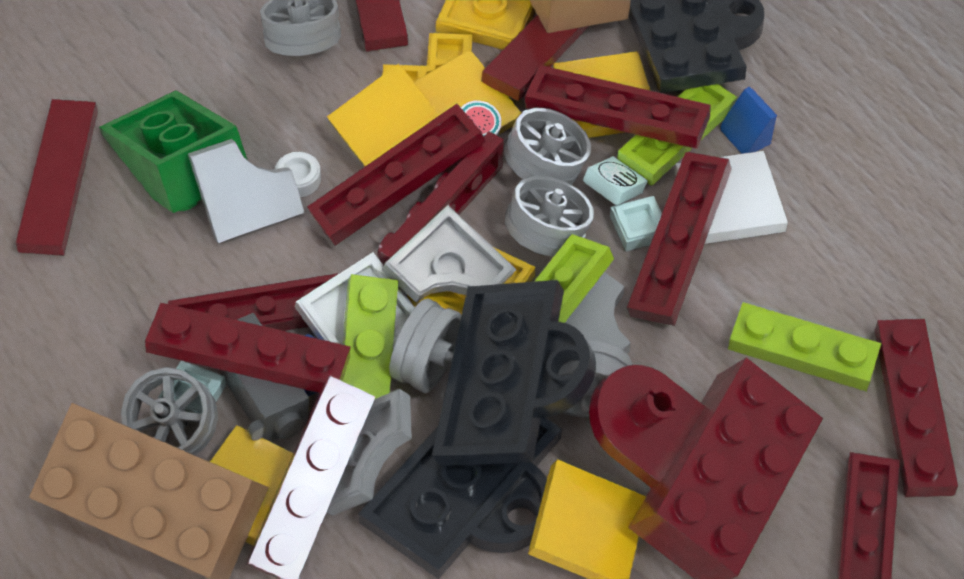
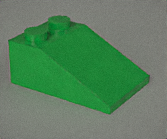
[99,90,247,213]

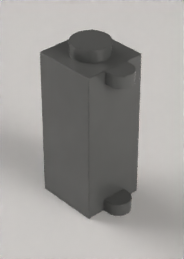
[218,313,309,442]

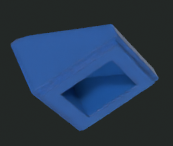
[720,86,777,154]

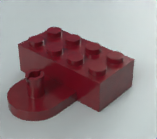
[589,357,823,579]

